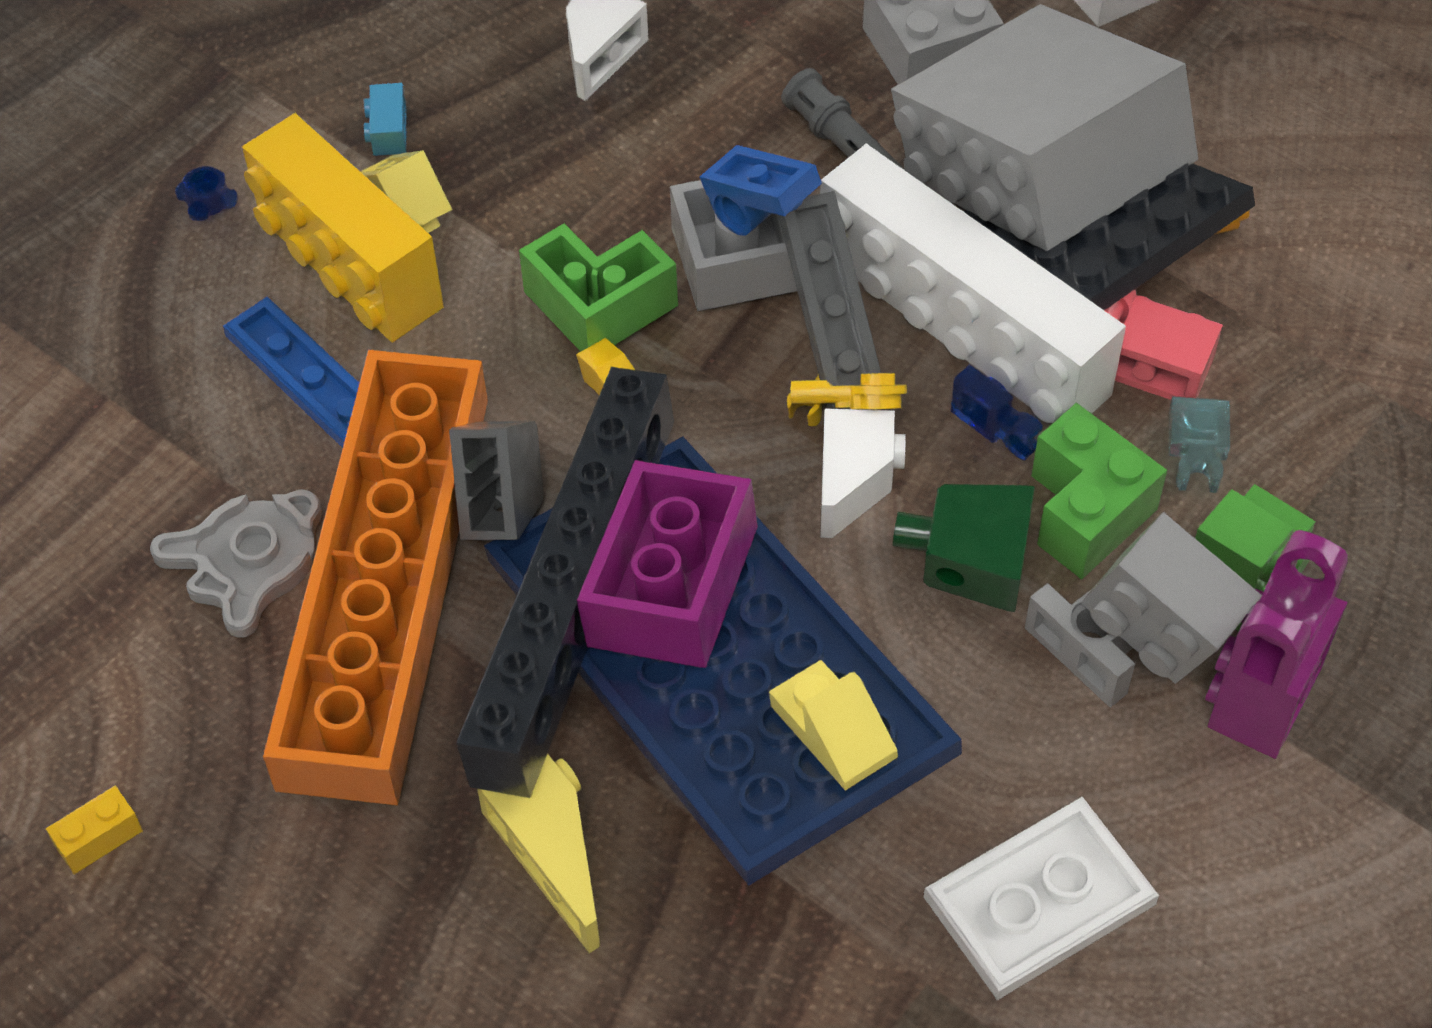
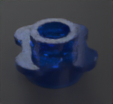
[175,166,238,221]

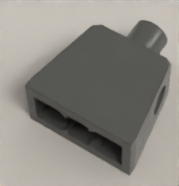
[449,421,544,540]

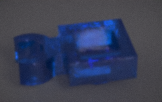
[950,364,1043,460]

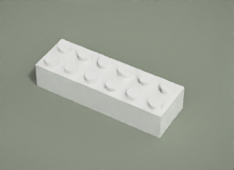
[820,144,1126,423]

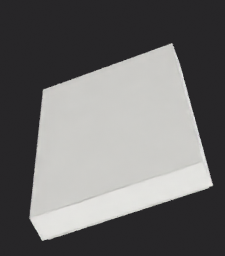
[924,797,1159,1000]

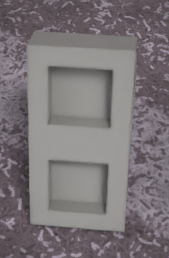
[1025,583,1135,708]

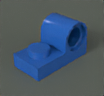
[700,145,822,236]

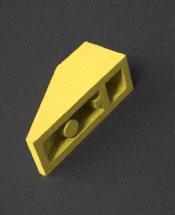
[477,753,600,954]

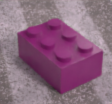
[577,460,758,668]

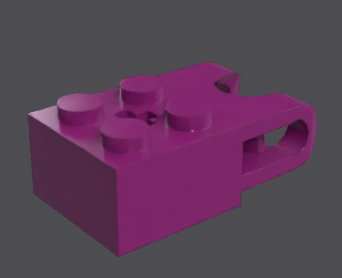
[1205,530,1348,759]

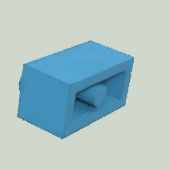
[364,83,406,156]

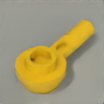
[790,373,907,409]

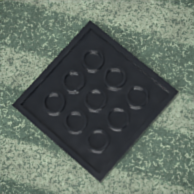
[964,163,1256,310]

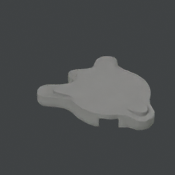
[150,489,322,637]

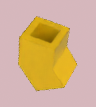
[576,338,635,395]

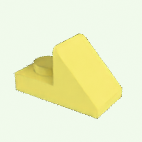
[769,660,898,790]

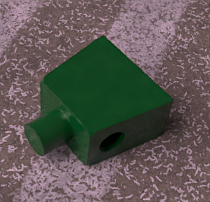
[892,484,1035,612]

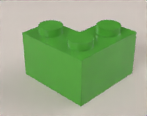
[519,223,678,352]
[1031,402,1167,580]
[1195,484,1316,631]

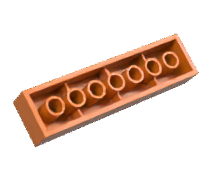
[263,350,488,806]

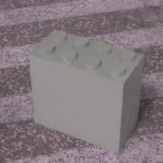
[891,4,1198,251]

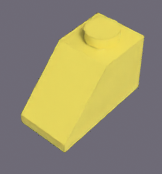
[360,150,452,233]

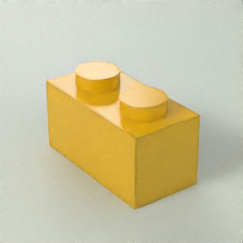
[46,785,143,874]

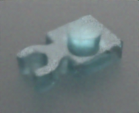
[1169,396,1230,493]

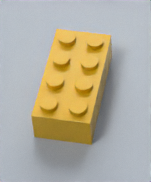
[242,113,444,343]

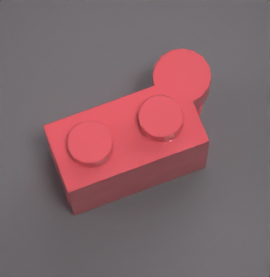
[1104,289,1223,407]

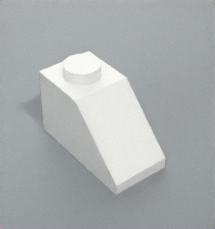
[566,0,648,101]
[821,409,905,538]

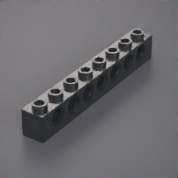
[456,367,674,798]

